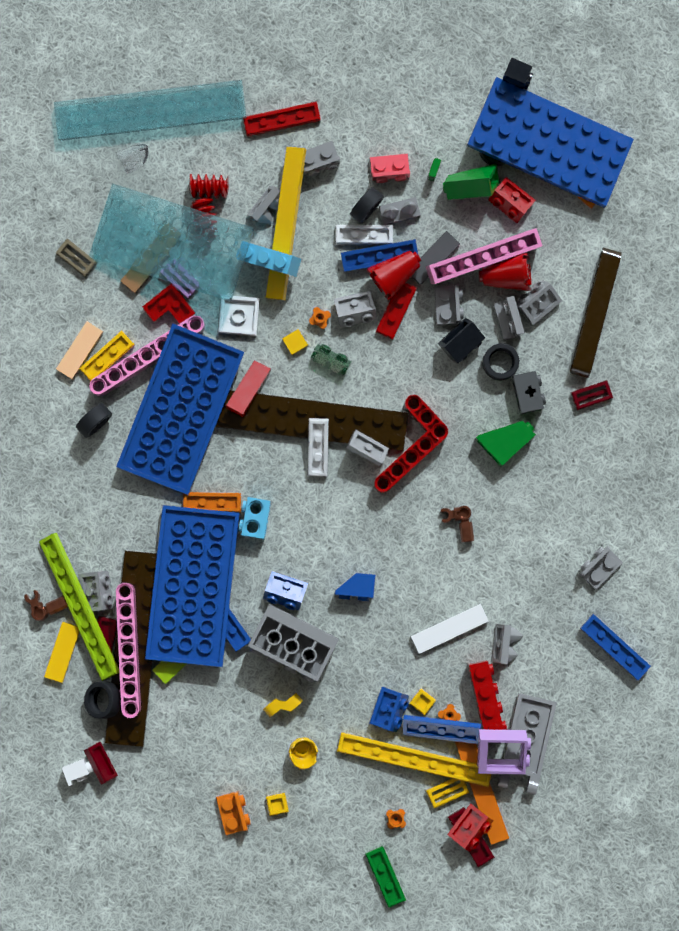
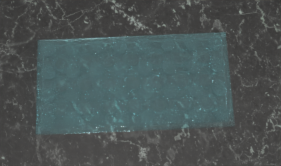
[89,183,254,302]

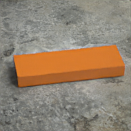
[183,492,241,512]

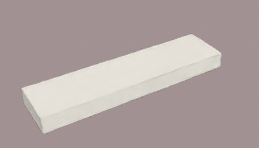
[411,604,488,654]

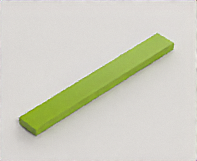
[39,533,120,681]

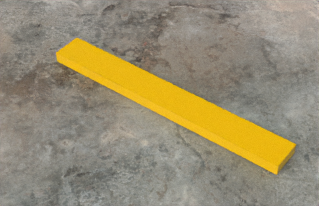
[265,147,307,300]
[337,732,491,787]

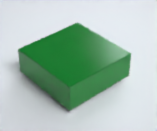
[428,158,441,181]

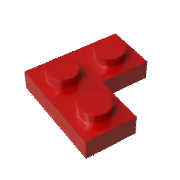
[142,283,196,324]

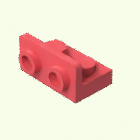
[370,154,410,183]

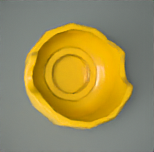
[289,737,318,769]

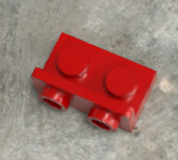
[488,177,536,223]
[447,803,493,851]

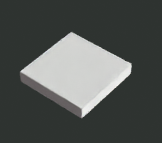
[218,295,260,337]

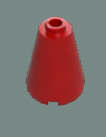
[367,251,422,300]
[479,253,532,291]

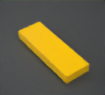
[79,330,135,381]
[44,622,80,683]

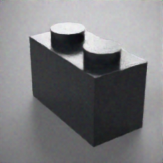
[502,57,533,90]
[438,318,485,364]

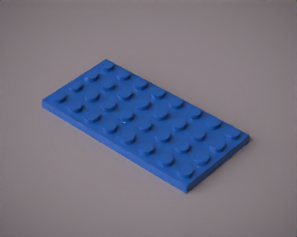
[466,77,634,208]
[116,324,244,495]
[145,505,240,667]

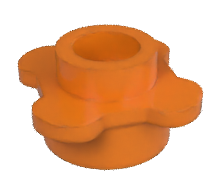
[309,307,331,329]
[438,704,461,721]
[386,809,406,829]

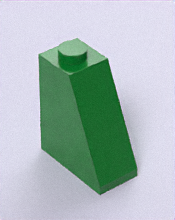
[443,164,500,200]
[475,421,536,467]

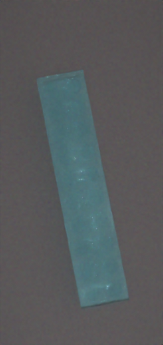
[54,80,247,141]

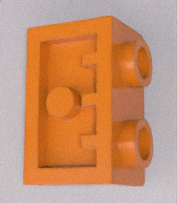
[216,791,251,835]

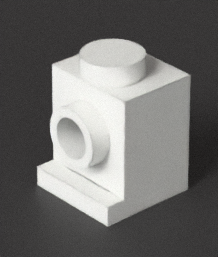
[62,758,94,786]

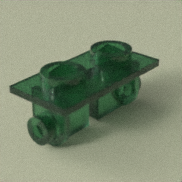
[311,344,352,375]

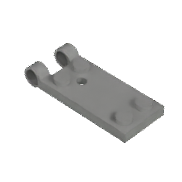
[497,693,557,795]

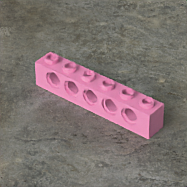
[426,228,542,285]

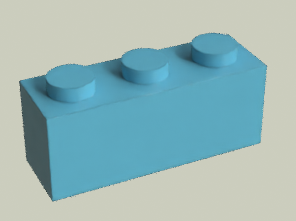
[237,241,302,277]

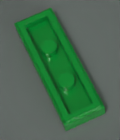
[365,845,406,908]

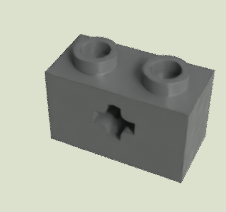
[512,371,546,415]

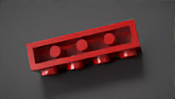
[467,660,507,730]

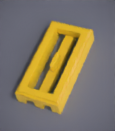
[426,778,469,808]

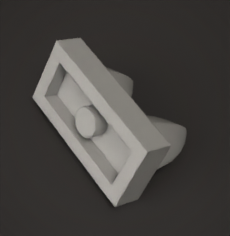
[247,186,280,224]
[379,197,421,225]
[346,430,389,466]
[492,624,523,664]

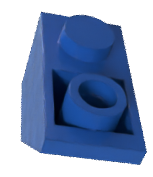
[335,573,375,601]

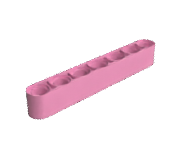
[89,316,205,396]
[116,583,141,718]

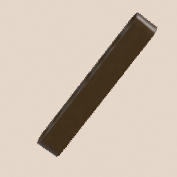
[570,247,622,378]

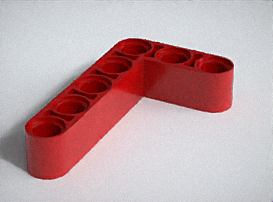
[374,395,448,493]

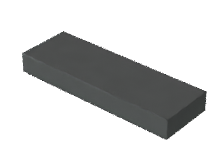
[411,231,460,285]

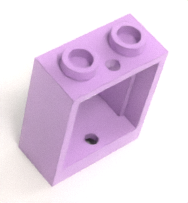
[477,729,531,774]

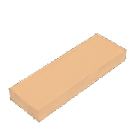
[56,321,103,380]

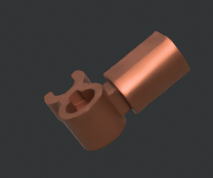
[441,506,474,542]
[24,590,68,621]

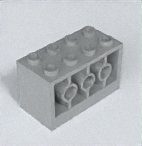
[248,604,339,683]

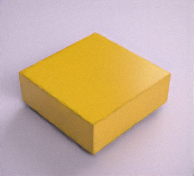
[282,329,308,355]
[409,688,436,716]
[266,792,289,816]

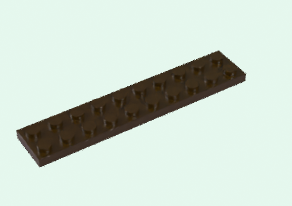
[215,390,408,451]
[105,550,157,747]

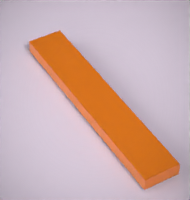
[455,741,509,845]

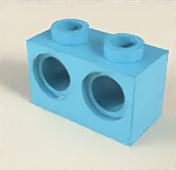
[238,497,271,539]

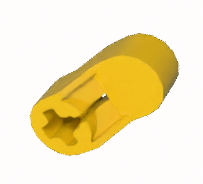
[263,692,303,718]

